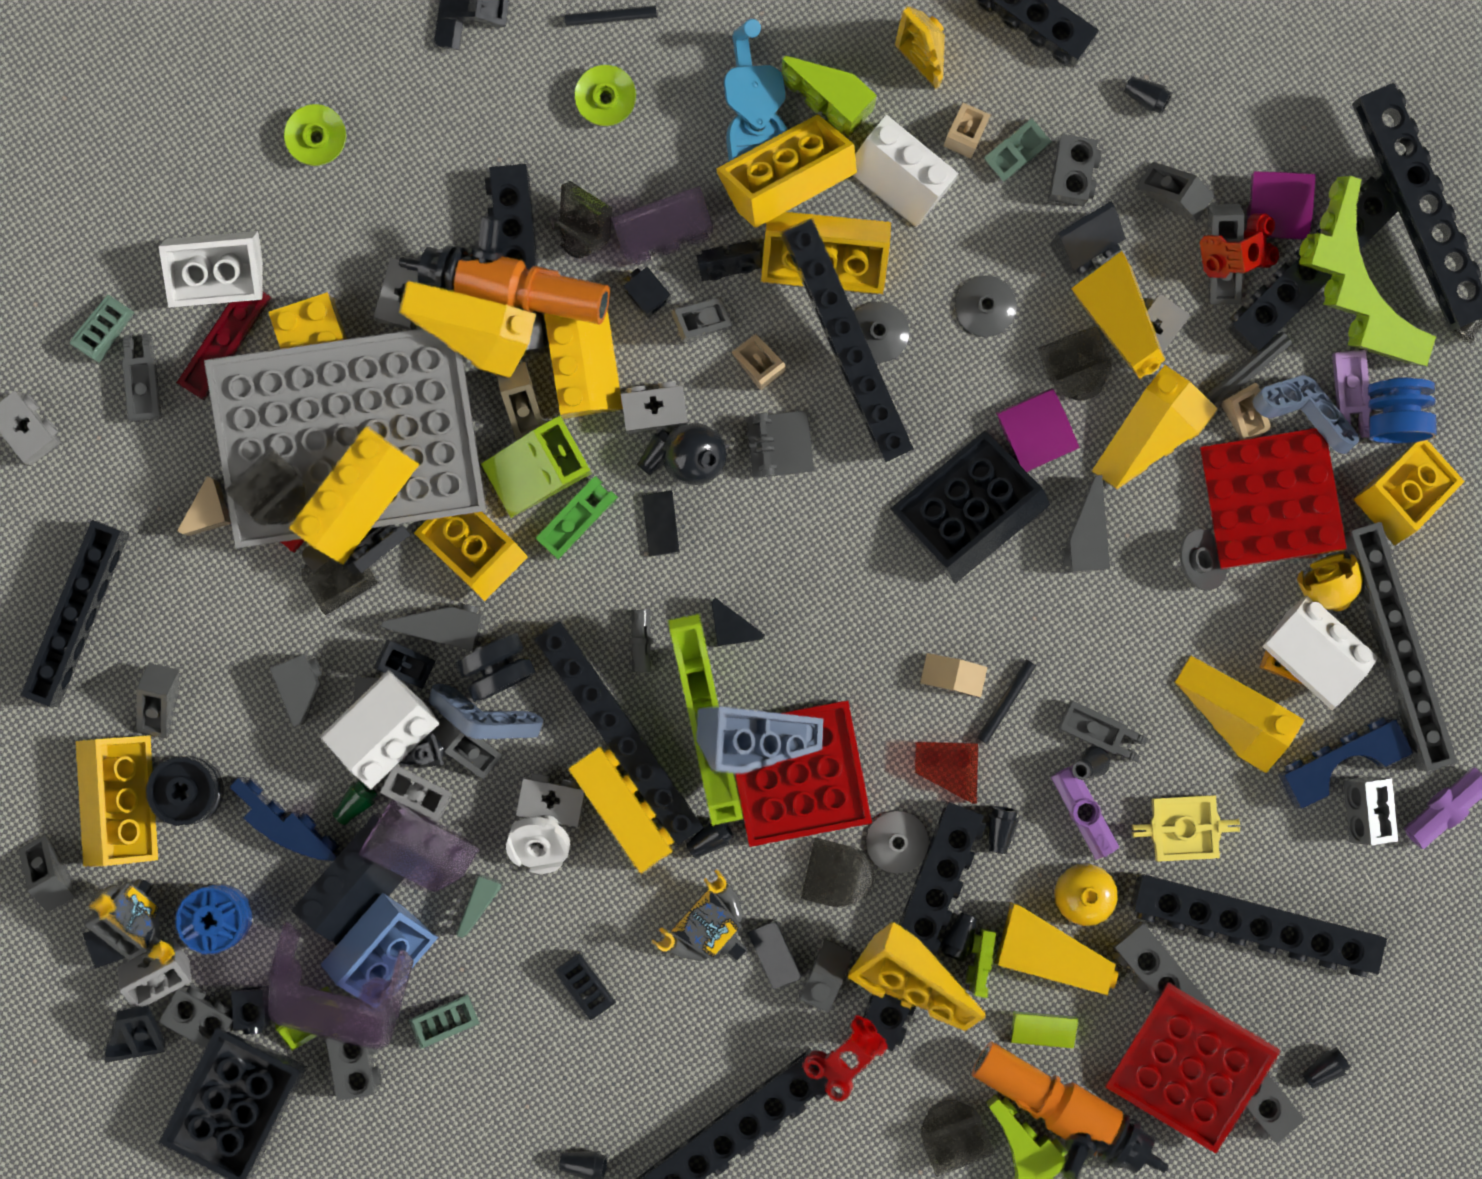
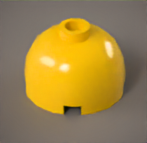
[1297,554,1363,611]
[1054,863,1118,926]

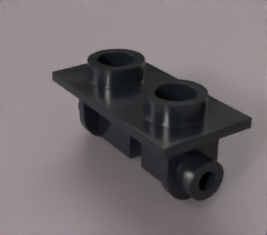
[696,240,762,282]
[399,734,444,768]

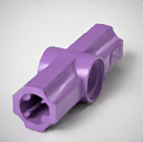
[1050,764,1120,860]
[1403,767,1482,849]

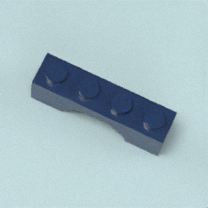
[1278,717,1413,809]

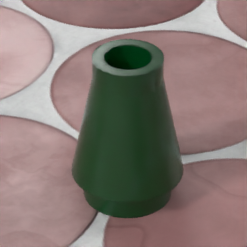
[332,779,378,825]

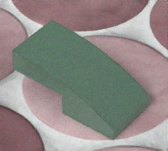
[984,118,1052,182]

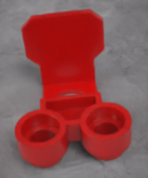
[1200,213,1279,278]
[803,1015,888,1102]

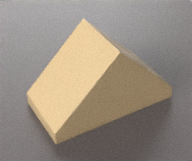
[943,103,991,159]
[731,334,786,391]
[1221,383,1271,440]
[177,476,231,536]
[920,653,988,697]

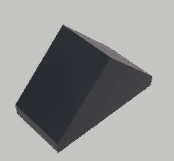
[711,598,765,647]
[374,639,436,689]

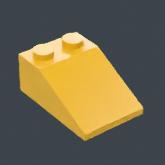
[1353,440,1465,546]
[414,511,528,602]

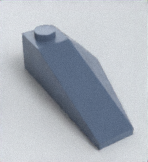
[697,706,823,774]

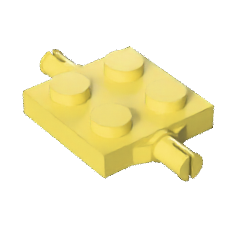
[1132,795,1240,862]

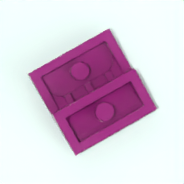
[1246,171,1316,240]
[996,388,1080,472]

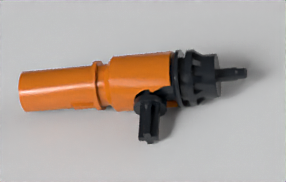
[399,216,610,325]
[971,1041,1169,1179]

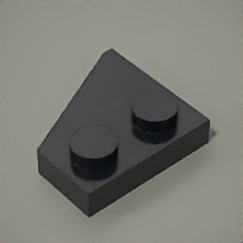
[104,1005,166,1063]

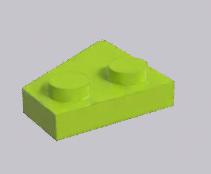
[965,928,996,998]

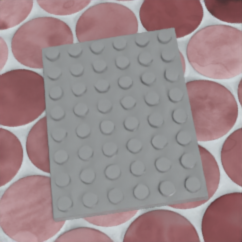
[204,329,486,548]

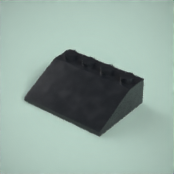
[890,430,1050,584]
[158,1028,308,1179]

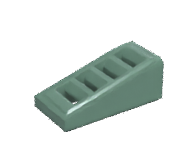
[69,295,135,363]
[456,875,503,938]
[408,995,480,1049]

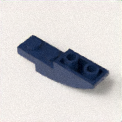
[230,777,340,861]

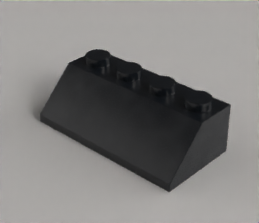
[291,813,426,945]

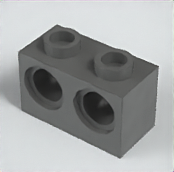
[1047,134,1102,207]
[1343,776,1398,846]
[159,985,233,1049]
[326,1028,382,1101]

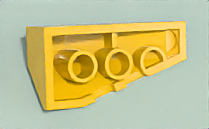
[894,7,945,89]
[399,281,536,378]
[1092,365,1218,490]
[1175,656,1305,773]
[848,922,986,1031]

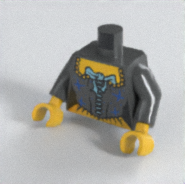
[652,869,748,962]
[84,879,175,965]

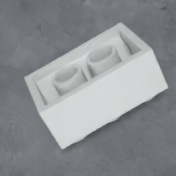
[852,114,959,228]
[159,231,263,308]
[1262,596,1378,710]
[320,670,440,789]

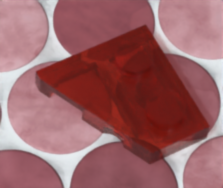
[914,742,978,804]

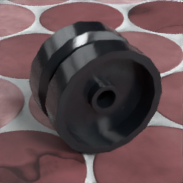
[455,633,537,703]
[146,756,224,826]

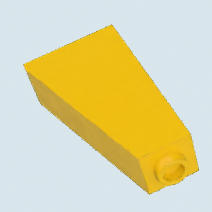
[1071,251,1165,379]
[995,902,1118,995]

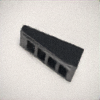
[554,951,617,1021]

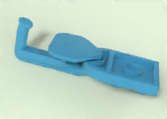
[723,19,787,161]

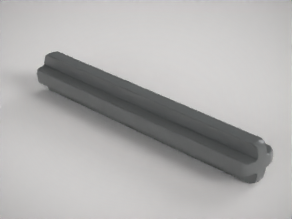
[1205,332,1292,408]

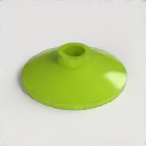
[575,65,636,126]
[284,104,346,166]

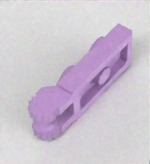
[1332,350,1371,438]

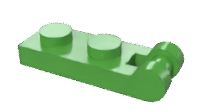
[536,476,618,560]

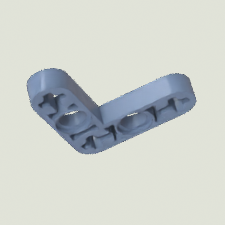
[1252,375,1359,454]
[428,684,543,739]

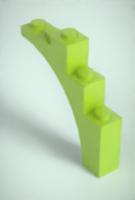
[1299,176,1436,367]
[668,614,743,825]
[986,1094,1068,1179]

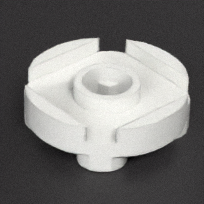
[506,816,570,874]

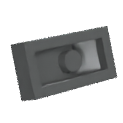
[671,297,732,344]

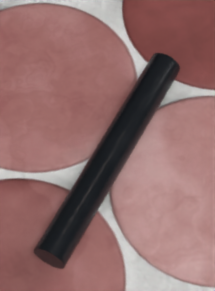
[564,5,657,27]
[977,659,1037,744]

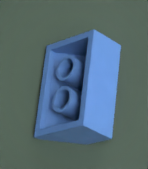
[320,893,438,1009]

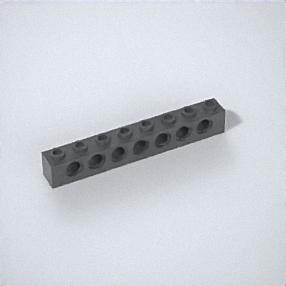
[1344,522,1458,772]
[1110,921,1306,1144]

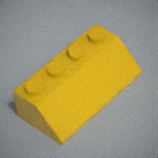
[716,114,857,228]
[761,212,891,294]
[544,310,623,419]
[289,426,420,565]
[75,736,158,867]
[569,747,674,873]

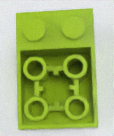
[781,56,877,137]
[481,415,592,518]

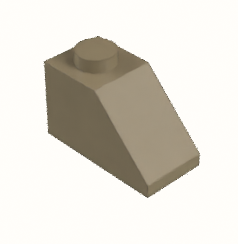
[497,362,544,440]

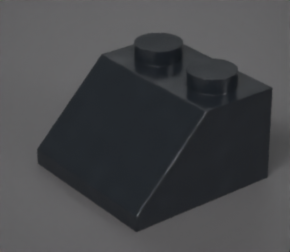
[1050,201,1126,276]

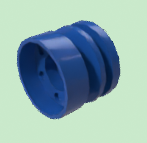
[1368,377,1437,444]
[176,884,252,954]

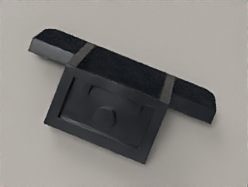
[434,0,509,50]
[302,525,410,575]

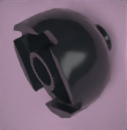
[663,422,727,486]

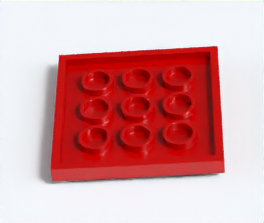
[1200,428,1347,570]
[735,700,872,847]
[1105,983,1281,1154]

